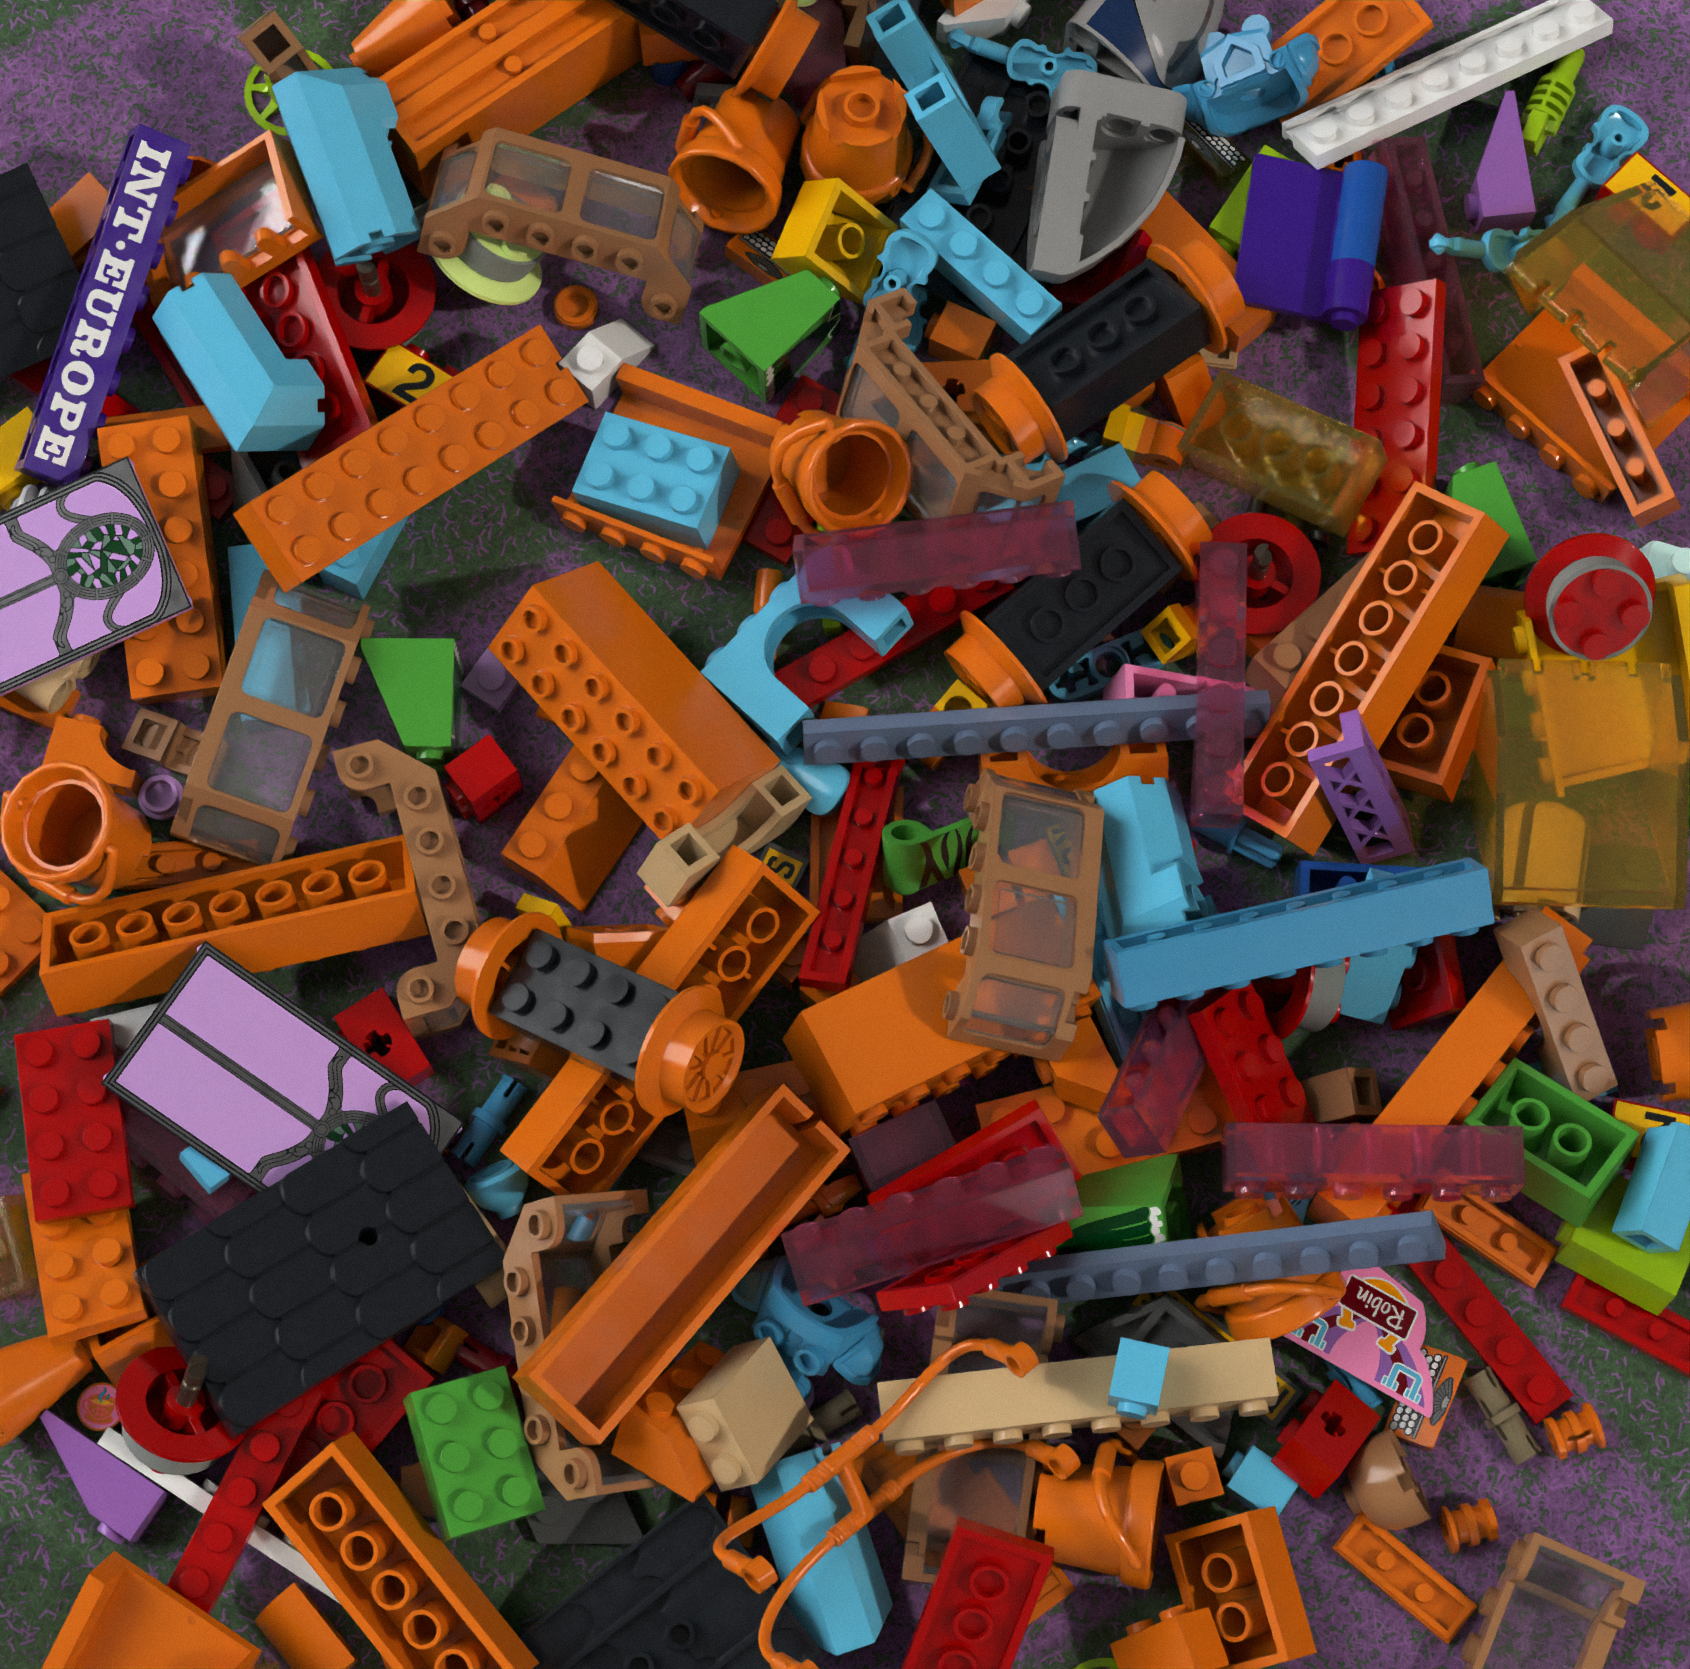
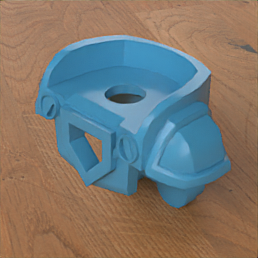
[1172,14,1321,137]
[731,1254,884,1402]

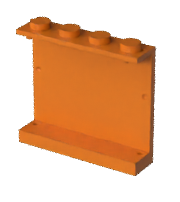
[1468,264,1690,505]
[551,363,784,581]
[41,1551,262,1669]

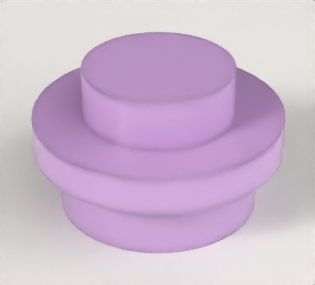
[138,775,183,821]

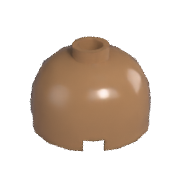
[1342,1429,1432,1530]

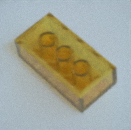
[1177,370,1388,538]

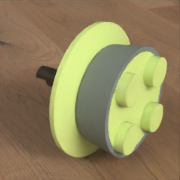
[432,186,546,305]

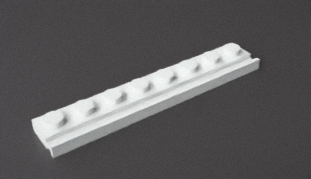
[1282,0,1613,170]

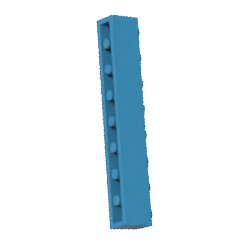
[1103,857,1495,1011]

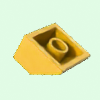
[770,178,898,304]

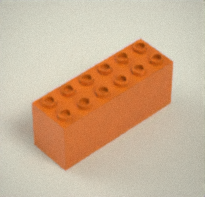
[379,0,642,200]
[487,561,781,840]
[782,896,1102,1139]

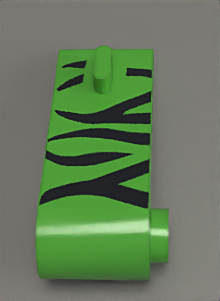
[882,805,1014,895]

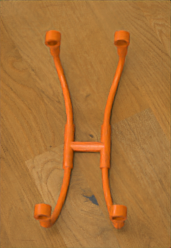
[713,1338,1081,1669]

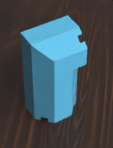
[272,67,421,267]
[152,273,325,452]
[1093,776,1218,939]
[750,1442,893,1657]

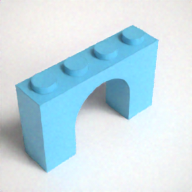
[865,0,1001,192]
[701,540,914,756]
[1612,1122,1690,1253]

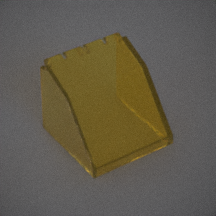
[1503,180,1690,431]
[1468,658,1689,910]

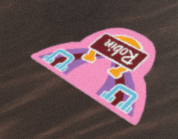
[1283,1267,1433,1418]

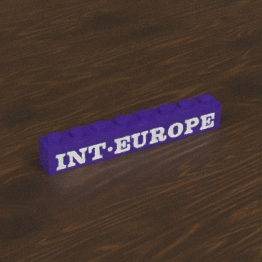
[14,124,193,487]

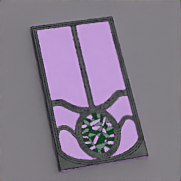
[0,456,194,697]
[101,941,464,1246]

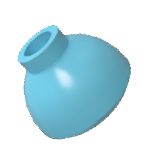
[464,1158,529,1220]

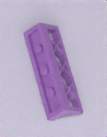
[1307,709,1415,864]

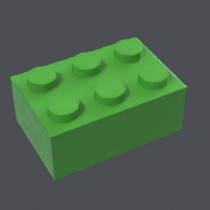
[1455,1057,1640,1228]
[403,1366,546,1543]

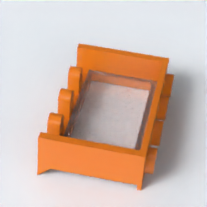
[146,129,325,308]

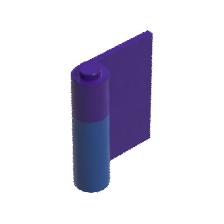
[1234,153,1389,331]

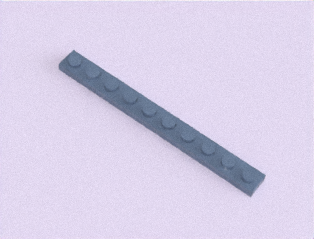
[802,689,1271,766]
[971,1210,1446,1313]

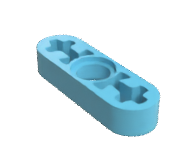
[1046,628,1172,703]

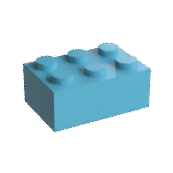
[572,412,741,551]

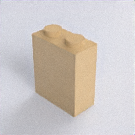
[676,1336,814,1492]

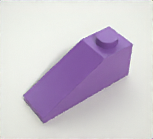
[1464,90,1536,234]
[40,1410,173,1545]

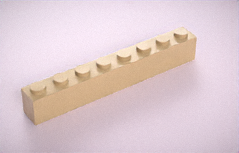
[877,1337,1279,1456]

